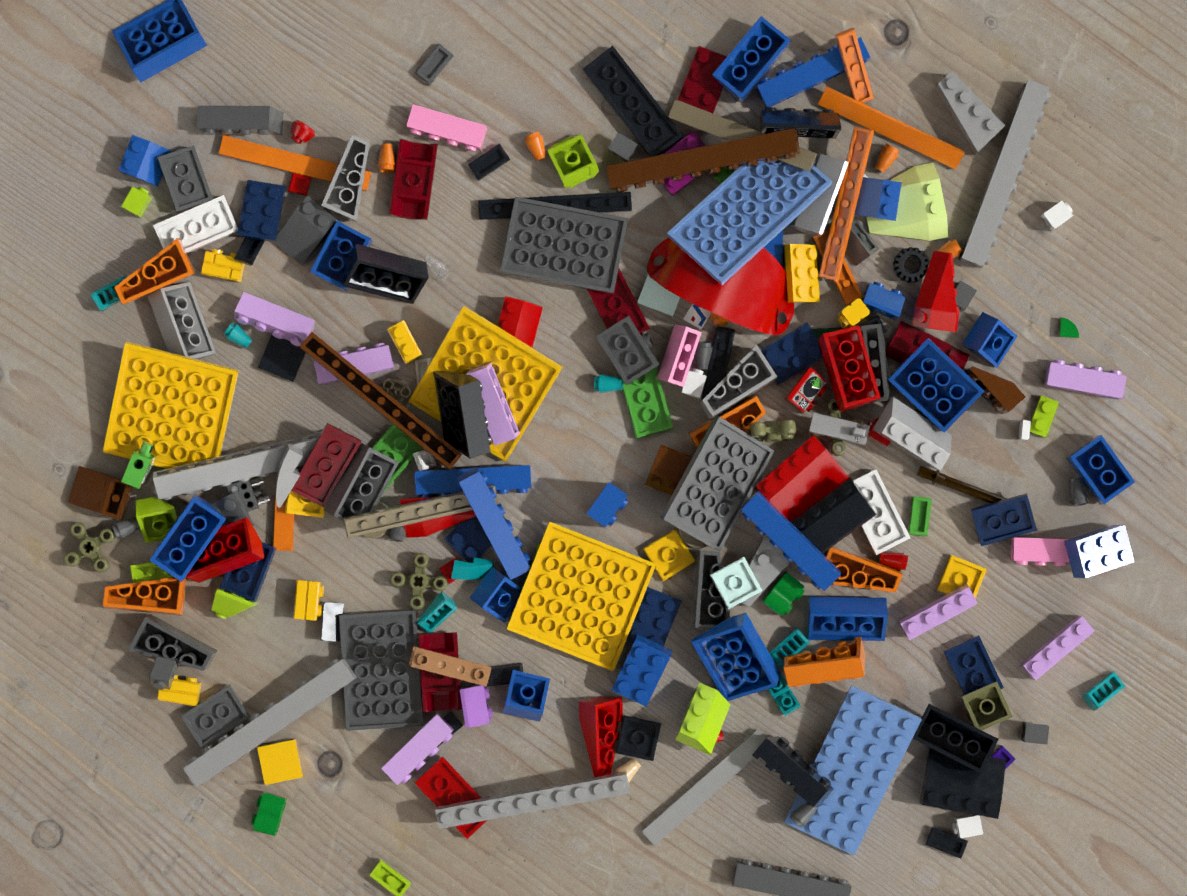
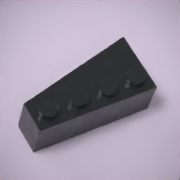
[752,736,834,807]

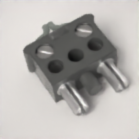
[224,477,271,512]

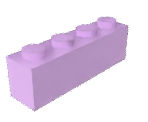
[234,292,315,346]
[314,343,395,385]
[1044,359,1127,400]
[466,363,520,445]
[899,584,978,640]
[1020,616,1094,681]
[381,714,454,785]

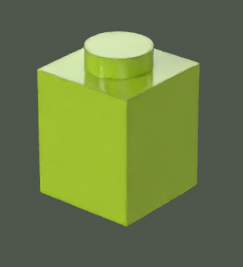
[121,186,152,218]

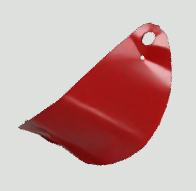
[647,238,794,335]

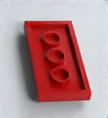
[415,756,487,839]

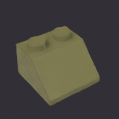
[961,682,1013,730]

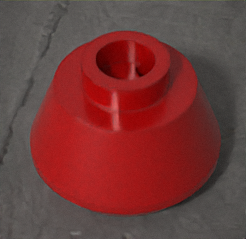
[290,120,315,144]

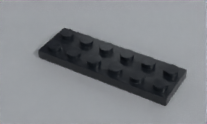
[582,46,683,157]

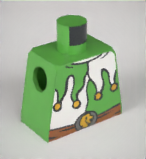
[121,441,156,489]

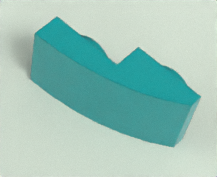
[451,558,493,580]
[768,672,801,717]

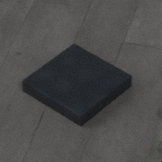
[258,334,306,382]
[616,715,662,761]

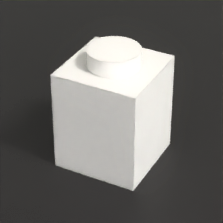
[1041,201,1073,231]
[681,368,707,399]
[952,814,983,838]

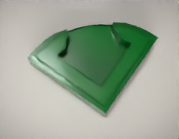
[1059,318,1079,338]

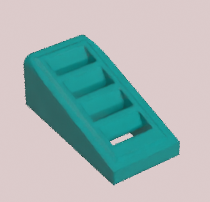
[90,275,127,312]
[417,591,457,633]
[769,628,810,668]
[1082,671,1126,711]

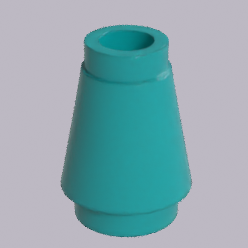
[223,322,253,349]
[594,374,623,393]

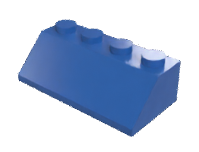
[712,16,791,103]
[150,494,226,582]
[808,597,888,641]

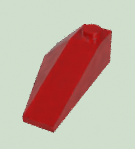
[912,250,959,332]
[400,497,476,538]
[579,696,623,777]

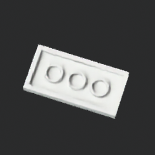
[153,195,238,253]
[853,469,910,555]

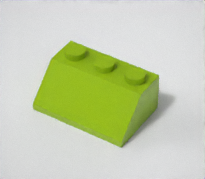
[675,682,731,755]

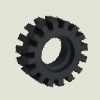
[893,247,929,283]

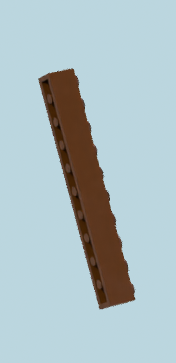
[606,128,800,192]
[299,332,462,470]

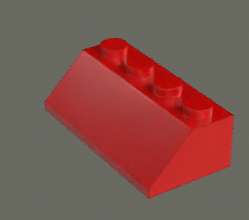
[498,296,543,348]
[818,325,881,412]
[186,517,264,583]

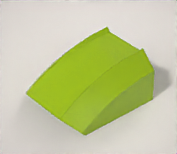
[547,134,599,188]

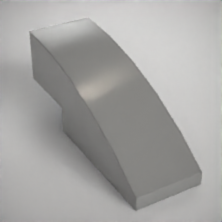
[275,443,303,508]

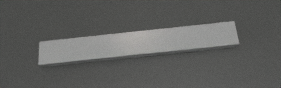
[642,730,765,846]

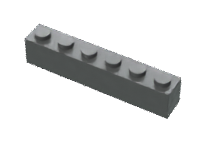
[732,859,852,896]

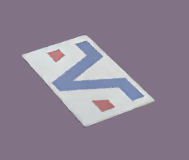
[684,304,711,330]

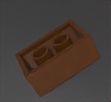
[645,445,692,495]

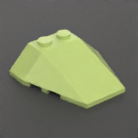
[866,163,948,241]

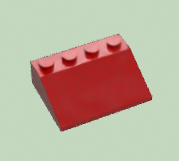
[755,435,850,522]

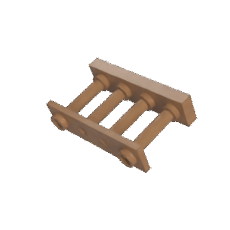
[408,646,491,687]

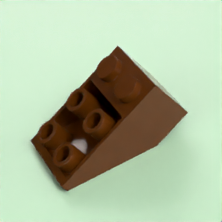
[965,366,1026,414]
[68,466,133,520]

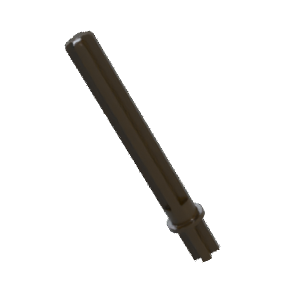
[917,466,1007,503]

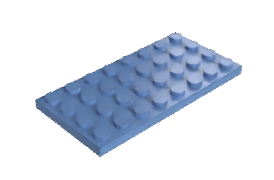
[667,159,832,285]
[784,685,922,856]

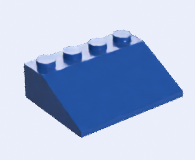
[112,0,207,83]
[888,338,984,433]
[691,613,780,701]

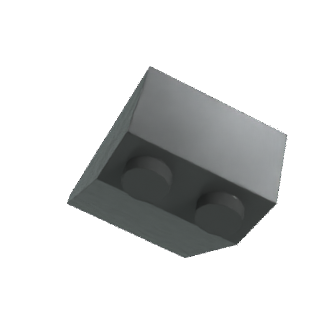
[274,196,338,266]

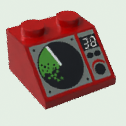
[785,367,827,414]

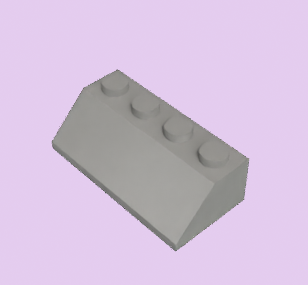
[788,154,848,235]
[148,282,216,360]
[872,397,952,471]

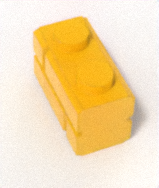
[201,249,245,283]
[837,298,870,328]
[387,320,423,364]
[293,580,324,620]
[157,674,202,706]

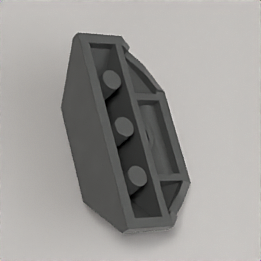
[860,324,889,403]

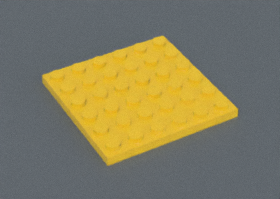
[408,306,563,462]
[103,342,239,469]
[506,521,656,671]

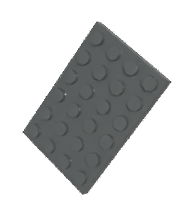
[500,197,628,294]
[660,415,774,552]
[339,610,424,731]

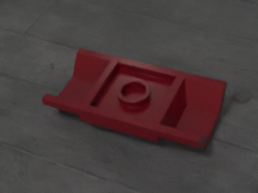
[389,139,438,220]
[886,321,969,370]
[418,632,462,712]

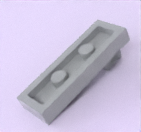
[809,413,870,445]

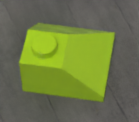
[136,497,178,543]
[212,589,258,619]

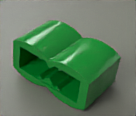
[762,571,805,616]
[251,792,287,836]

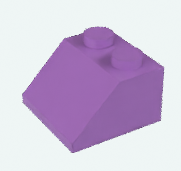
[460,685,493,728]

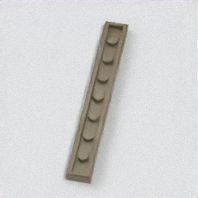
[668,99,817,172]
[343,484,498,538]

